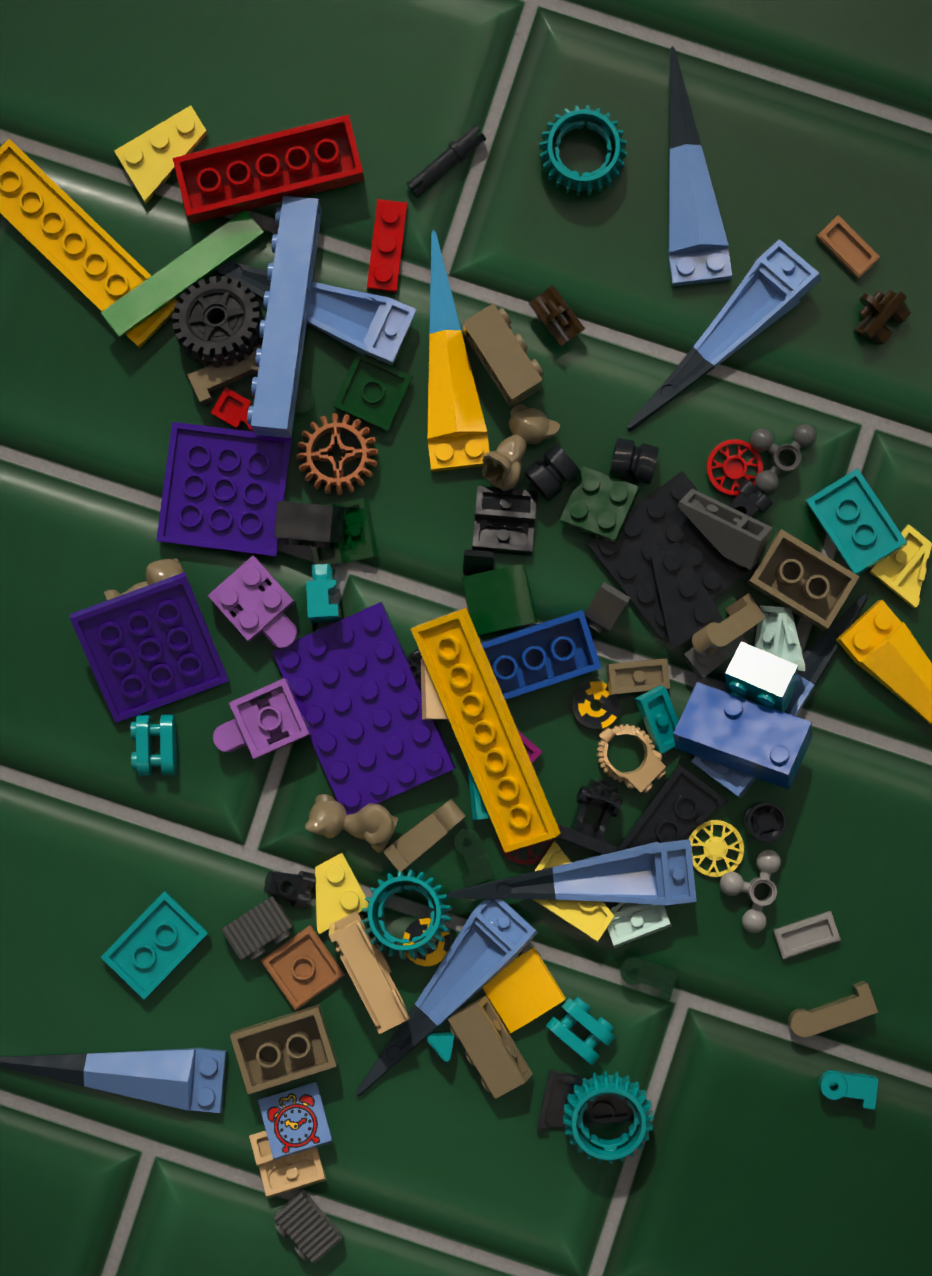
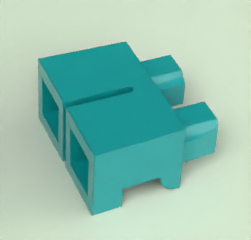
[306,564,342,623]

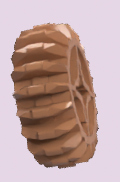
[297,413,378,495]

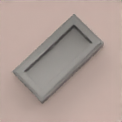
[773,911,841,959]

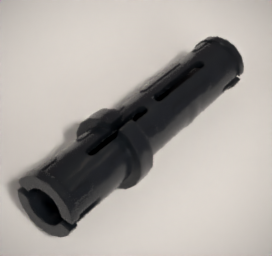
[406,125,487,198]

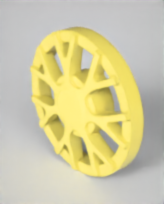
[689,820,744,877]

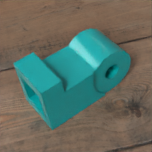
[818,1070,879,1110]

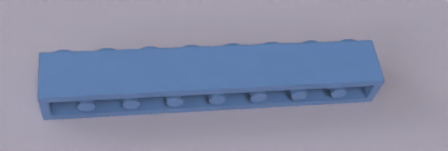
[247,196,322,438]

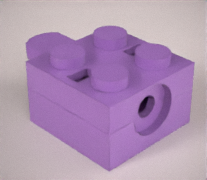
[208,555,298,648]
[213,678,311,759]

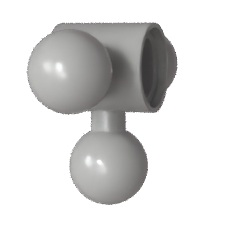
[720,850,781,933]

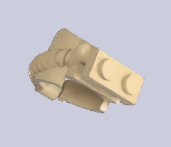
[597,724,666,793]

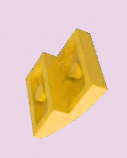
[483,947,566,1033]

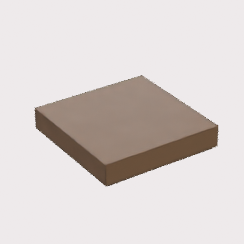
[261,925,345,1010]

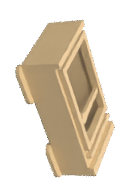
[329,911,410,1034]

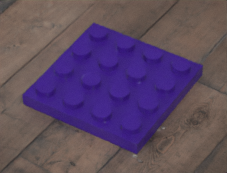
[156,422,293,557]
[70,572,229,723]

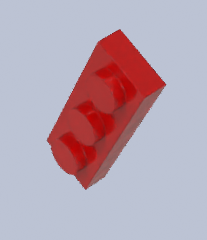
[367,199,407,293]

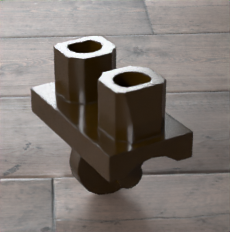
[528,285,585,347]
[854,290,911,345]

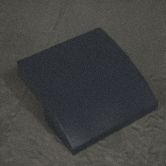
[472,486,538,556]

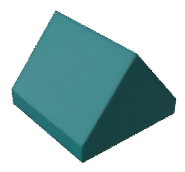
[427,1032,454,1062]

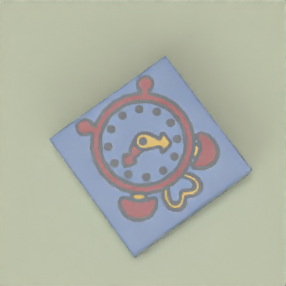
[258,1082,333,1160]

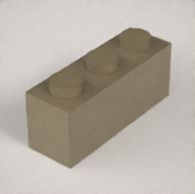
[448,995,533,1099]

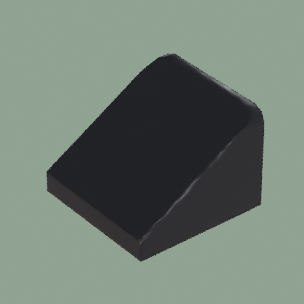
[463,549,494,576]

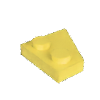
[869,524,932,608]
[315,852,369,934]

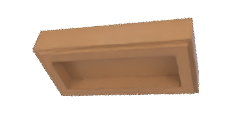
[816,215,880,280]

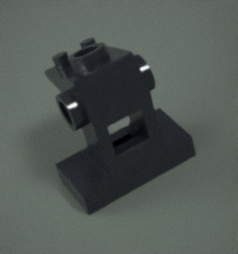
[556,779,622,855]

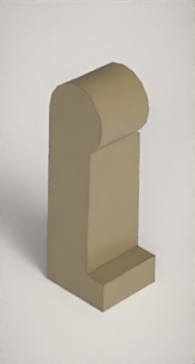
[188,345,262,406]
[692,593,766,656]
[382,798,466,872]
[788,981,878,1038]

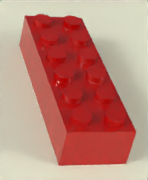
[173,114,365,224]

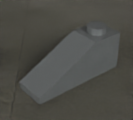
[678,489,773,570]

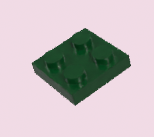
[333,352,413,432]
[560,466,640,544]

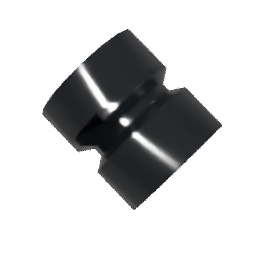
[609,437,659,485]
[524,444,581,501]
[743,802,787,842]

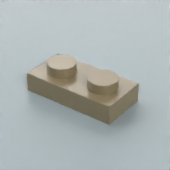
[606,658,670,695]

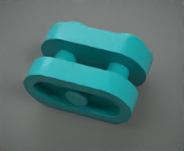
[130,714,177,776]
[546,997,616,1065]

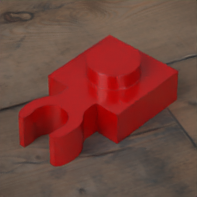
[211,387,254,432]

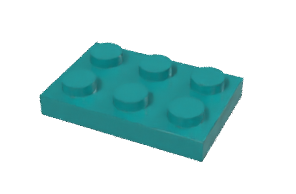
[806,468,907,575]
[100,891,209,1000]

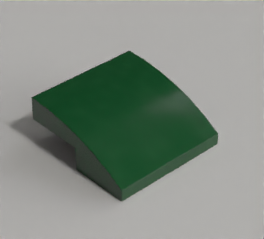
[310,498,378,566]
[461,564,538,636]

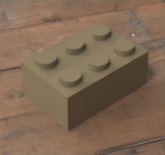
[463,303,544,409]
[746,529,859,631]
[230,1004,338,1094]

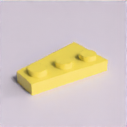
[114,105,208,204]
[532,841,615,942]

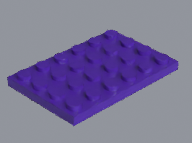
[272,602,456,814]

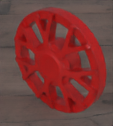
[706,439,763,496]

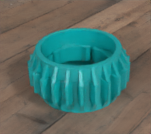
[539,105,627,196]
[362,869,453,960]
[563,1071,654,1164]

